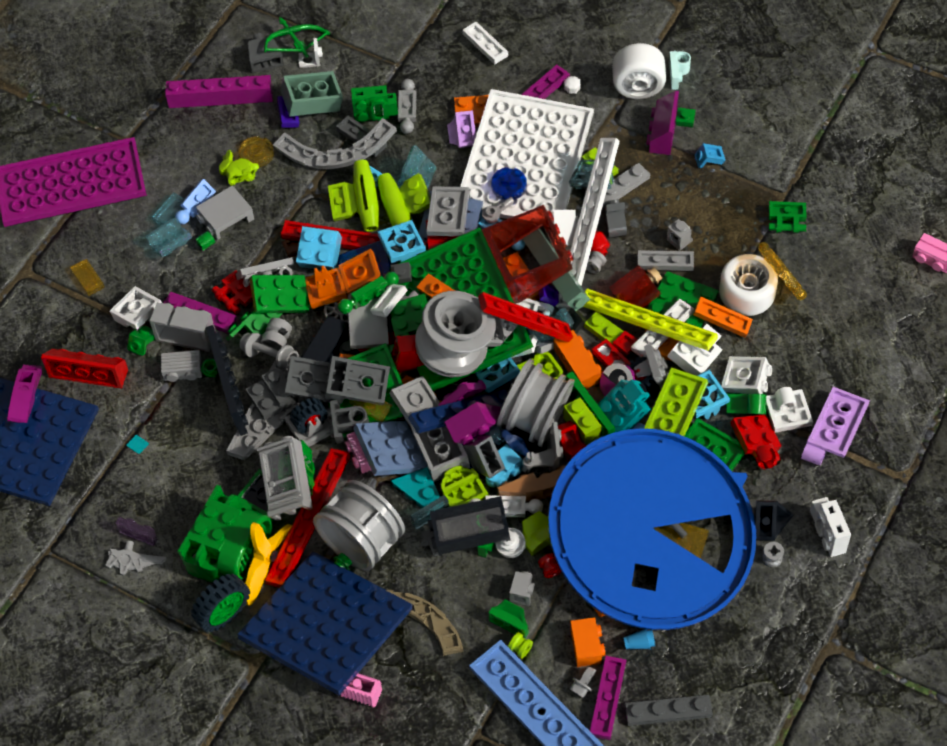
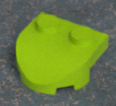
[441,466,489,507]

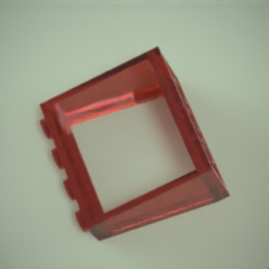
[482,205,574,304]

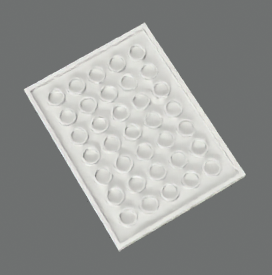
[460,89,594,228]

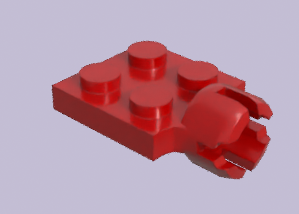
[730,414,781,470]

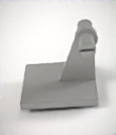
[522,422,563,473]

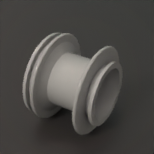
[415,291,496,377]

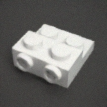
[110,286,162,330]
[721,356,772,394]

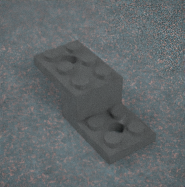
[284,356,390,406]

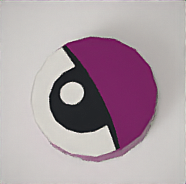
[600,363,635,396]

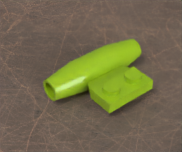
[328,160,379,232]
[377,173,431,226]

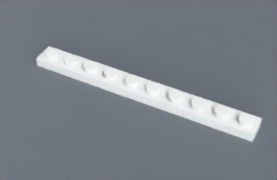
[556,138,620,310]

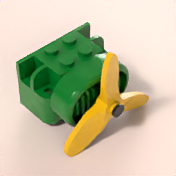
[178,485,292,606]

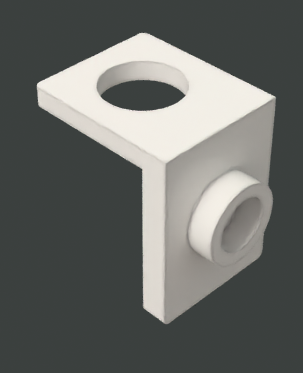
[299,38,323,68]

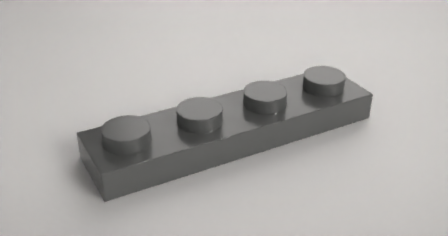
[625,695,713,726]

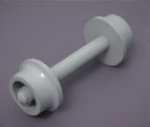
[240,333,299,370]

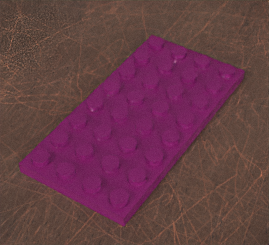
[0,137,147,227]

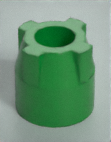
[195,231,216,251]

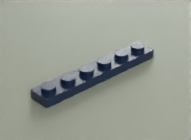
[408,389,508,434]

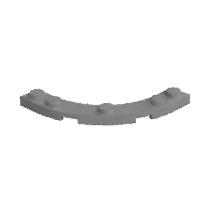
[273,118,397,169]

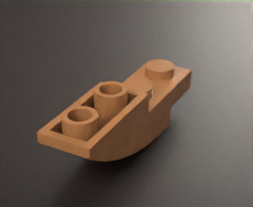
[497,465,567,501]

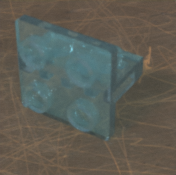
[397,145,437,189]

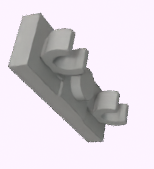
[236,258,294,288]

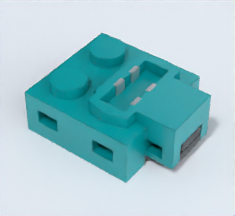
[598,380,651,432]

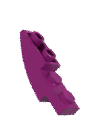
[7,364,42,423]

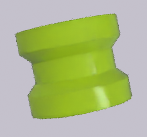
[508,632,533,659]

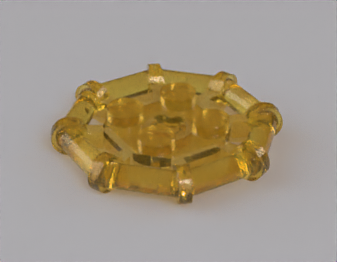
[758,242,807,300]

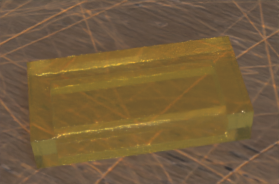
[70,259,105,296]

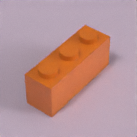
[553,330,603,389]

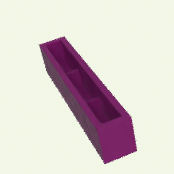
[165,75,273,108]

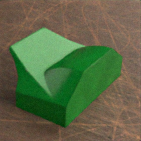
[489,599,529,639]

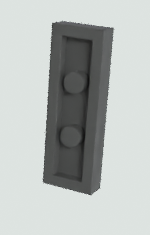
[336,116,387,157]

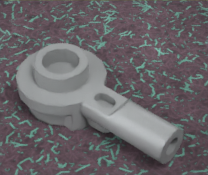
[482,197,515,223]

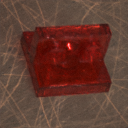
[609,265,661,308]

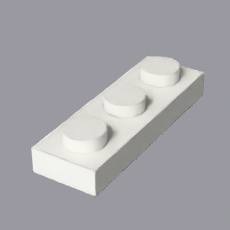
[463,22,508,64]

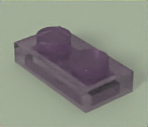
[115,517,158,546]

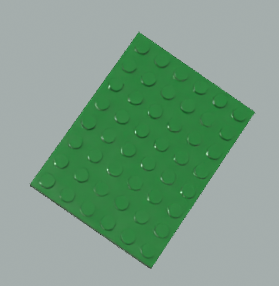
[380,227,534,391]

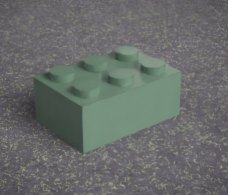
[280,71,343,116]

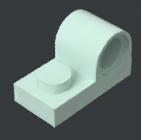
[669,51,691,90]

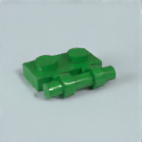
[769,201,806,233]

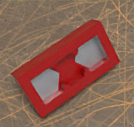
[592,339,631,367]

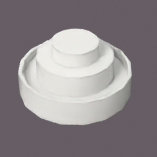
[496,528,526,558]

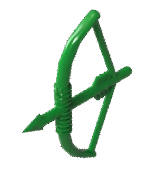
[264,17,330,58]

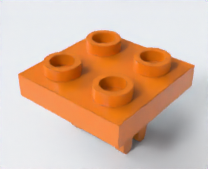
[305,266,348,309]

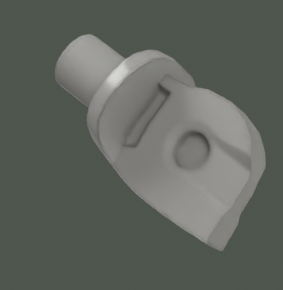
[570,667,597,698]

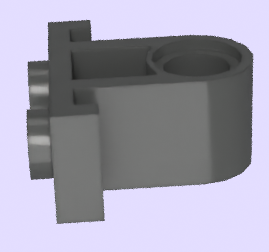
[602,199,627,238]
[327,400,369,444]

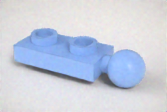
[175,179,216,225]

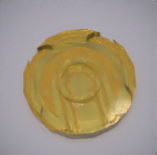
[238,136,274,167]

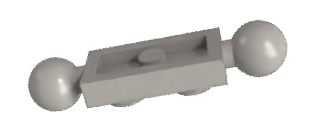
[398,79,417,134]

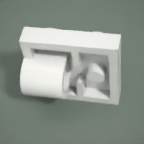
[766,387,813,433]

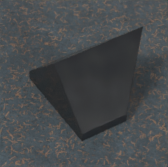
[754,500,794,541]

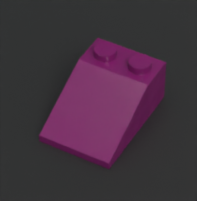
[445,402,501,445]

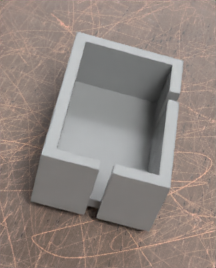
[150,302,216,352]

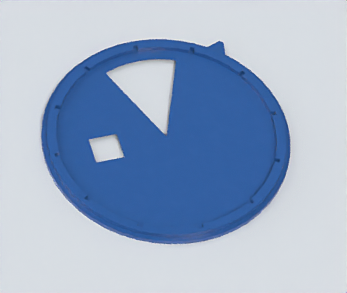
[548,428,756,630]

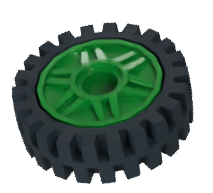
[191,574,250,632]

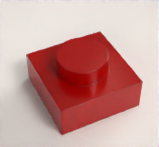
[613,331,638,357]

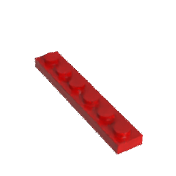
[478,292,573,342]

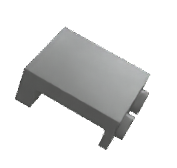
[196,185,254,240]

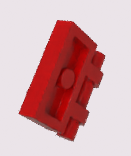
[212,270,253,314]

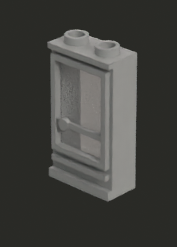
[257,436,313,520]

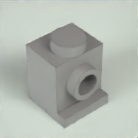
[667,219,693,251]
[509,571,535,606]

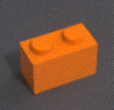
[570,617,605,667]

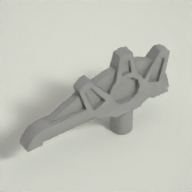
[106,541,167,575]

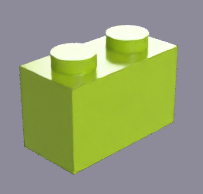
[563,397,601,445]

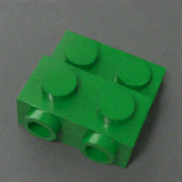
[390,294,428,337]

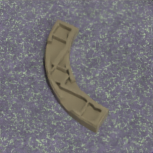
[387,590,464,656]

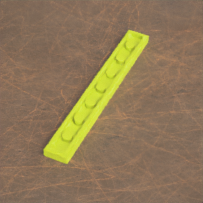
[583,289,718,351]

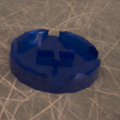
[491,167,527,200]

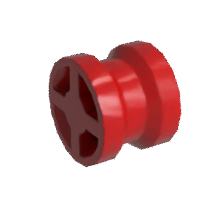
[538,553,562,578]

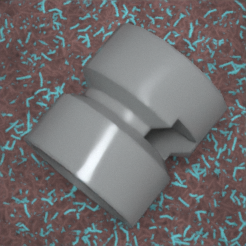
[260,318,292,351]

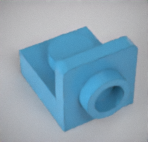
[695,143,725,168]

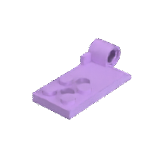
[801,387,870,466]

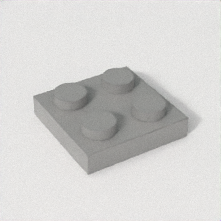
[389,376,440,425]

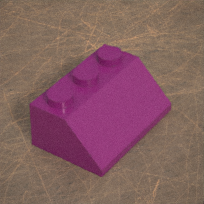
[646,91,679,155]

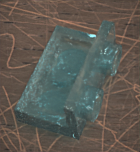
[146,217,192,257]

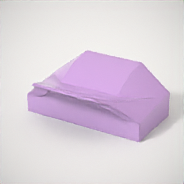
[447,111,476,148]

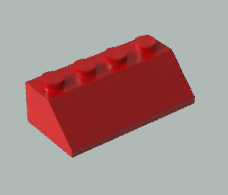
[41,349,128,389]

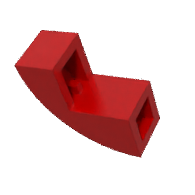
[558,421,586,462]

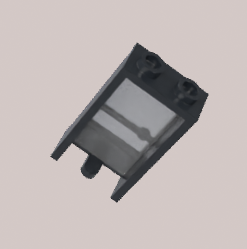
[428,496,511,556]

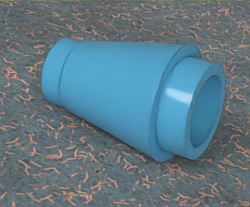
[624,629,655,649]

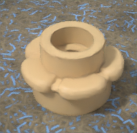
[646,267,662,285]

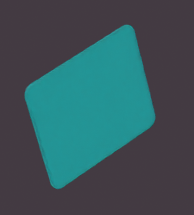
[127,435,149,454]

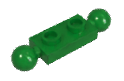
[338,272,399,314]

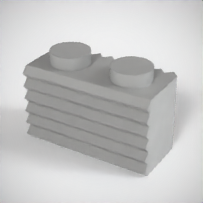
[161,350,202,382]

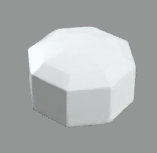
[564,76,581,93]

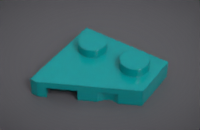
[391,467,442,510]

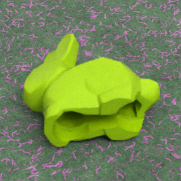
[219,150,259,186]

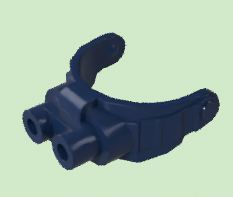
[501,430,530,457]

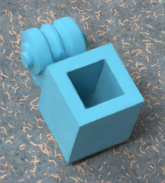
[486,444,523,487]

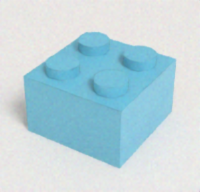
[296,226,342,270]

